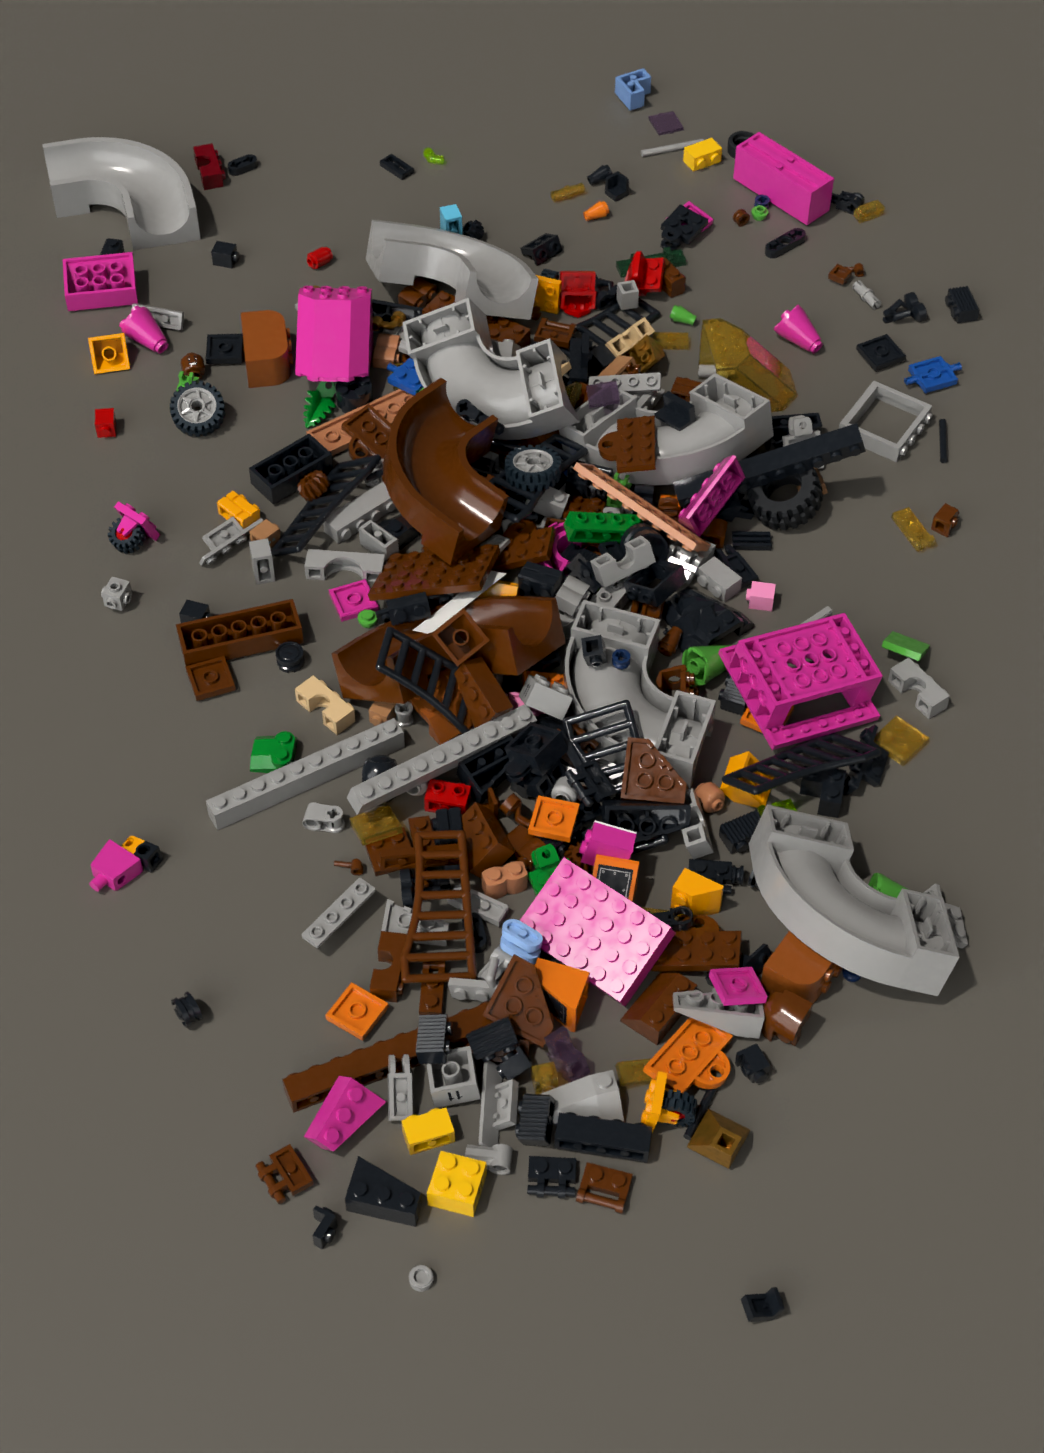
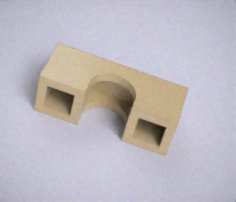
[605,317,655,357]
[295,675,355,735]

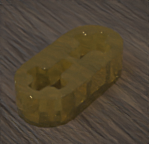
[853,200,885,223]

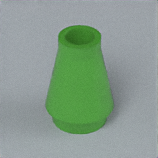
[669,305,697,326]

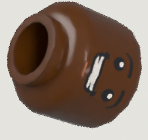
[180,353,205,379]

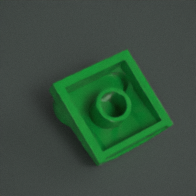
[250,731,298,773]

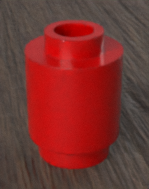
[307,247,333,269]

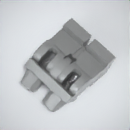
[664,540,716,584]

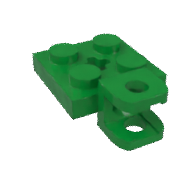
[528,844,570,896]

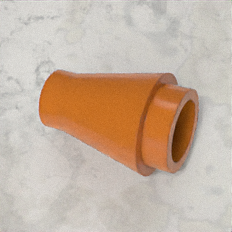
[583,201,609,221]

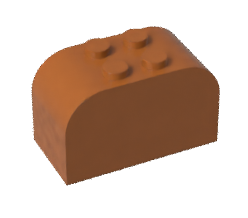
[241,310,293,388]
[761,931,842,1003]

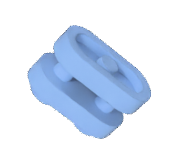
[500,919,543,964]

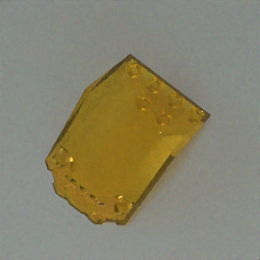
[698,318,797,412]

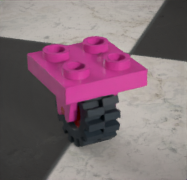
[108,501,160,554]

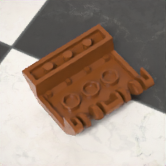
[408,665,473,745]

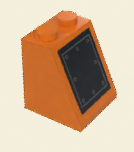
[592,854,639,903]
[535,958,590,1032]

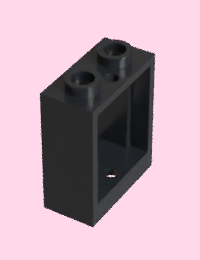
[624,558,687,607]

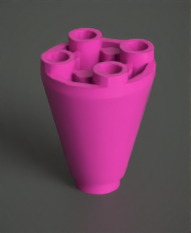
[119,305,169,354]
[773,305,823,354]

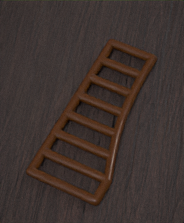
[400,830,477,983]

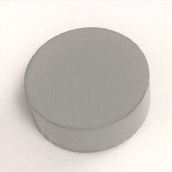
[409,1265,433,1292]

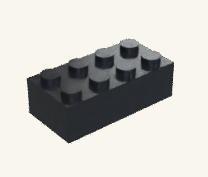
[249,434,333,505]

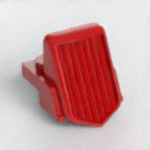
[625,251,665,296]
[560,271,596,318]

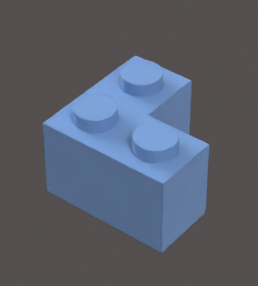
[615,68,651,110]

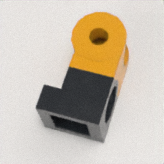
[121,836,163,873]

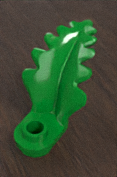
[303,381,337,428]

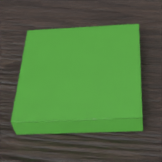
[881,631,930,661]

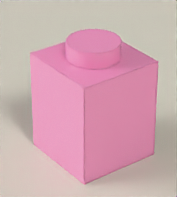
[746,581,776,611]

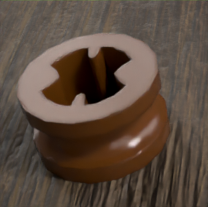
[733,209,750,226]

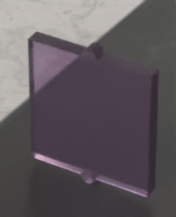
[648,111,684,136]
[586,381,620,408]

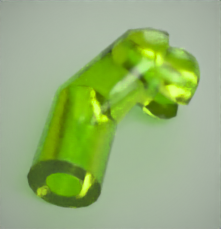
[423,147,444,164]

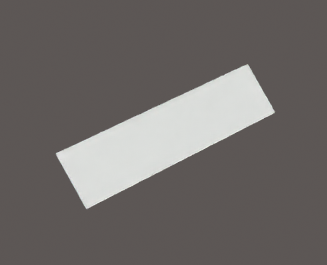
[413,571,506,634]

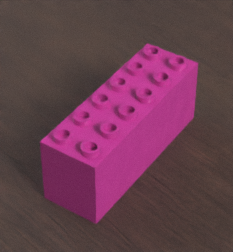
[733,132,834,225]

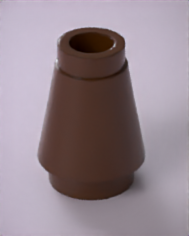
[657,626,683,657]

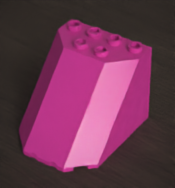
[295,286,374,382]

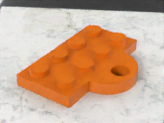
[643,1017,733,1093]

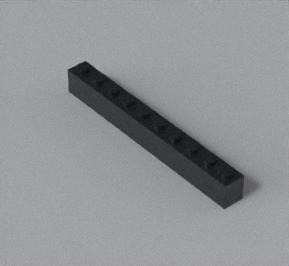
[673,423,866,509]

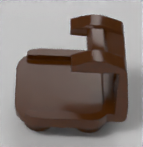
[656,665,699,696]

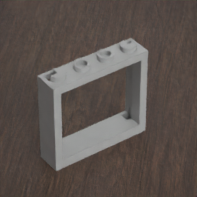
[839,381,933,462]

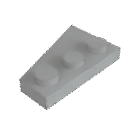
[381,899,449,946]

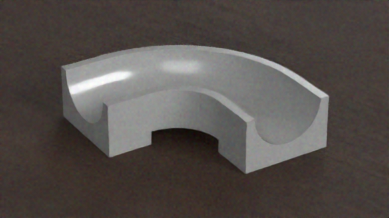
[42,137,201,250]
[365,219,539,320]
[402,298,580,440]
[559,373,773,485]
[564,600,716,790]
[749,804,960,996]

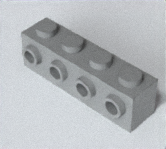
[590,573,634,610]

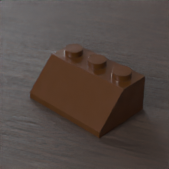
[620,973,697,1045]

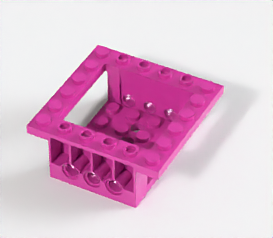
[718,613,883,750]

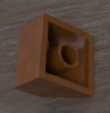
[432,608,490,667]

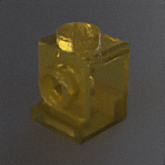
[531,1061,558,1094]

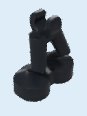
[595,275,618,310]
[882,292,927,324]
[400,868,451,908]

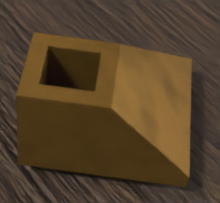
[623,335,665,373]
[687,1109,750,1169]

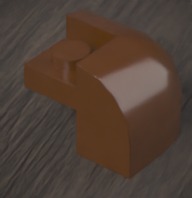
[761,989,813,1046]

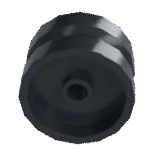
[620,523,669,561]

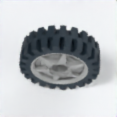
[170,381,225,437]
[505,445,562,491]

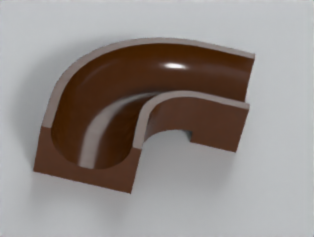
[383,378,509,565]
[331,596,566,704]

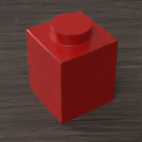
[95,408,116,438]

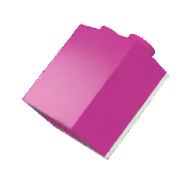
[579,820,637,866]

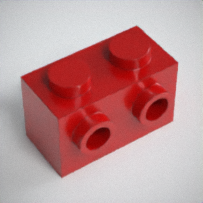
[424,779,471,815]

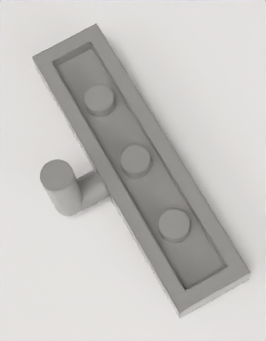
[448,957,500,1002]

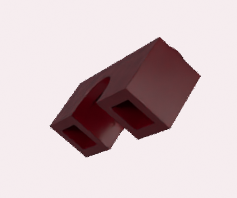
[193,143,226,190]

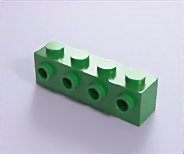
[563,511,643,544]

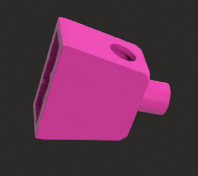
[89,839,143,892]

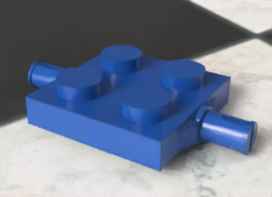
[904,356,962,393]
[387,358,424,395]

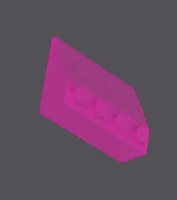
[62,252,138,311]
[678,455,745,537]

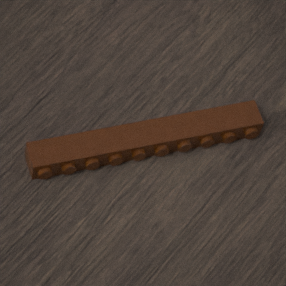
[282,1001,494,1113]

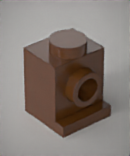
[931,503,959,538]

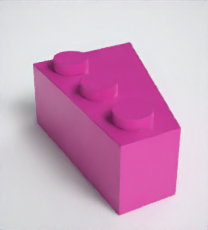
[304,1076,386,1152]

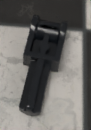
[831,191,865,215]
[456,399,505,435]

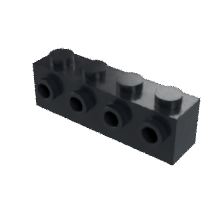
[554,1112,652,1163]

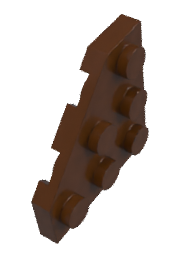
[620,737,687,804]
[482,954,554,1047]

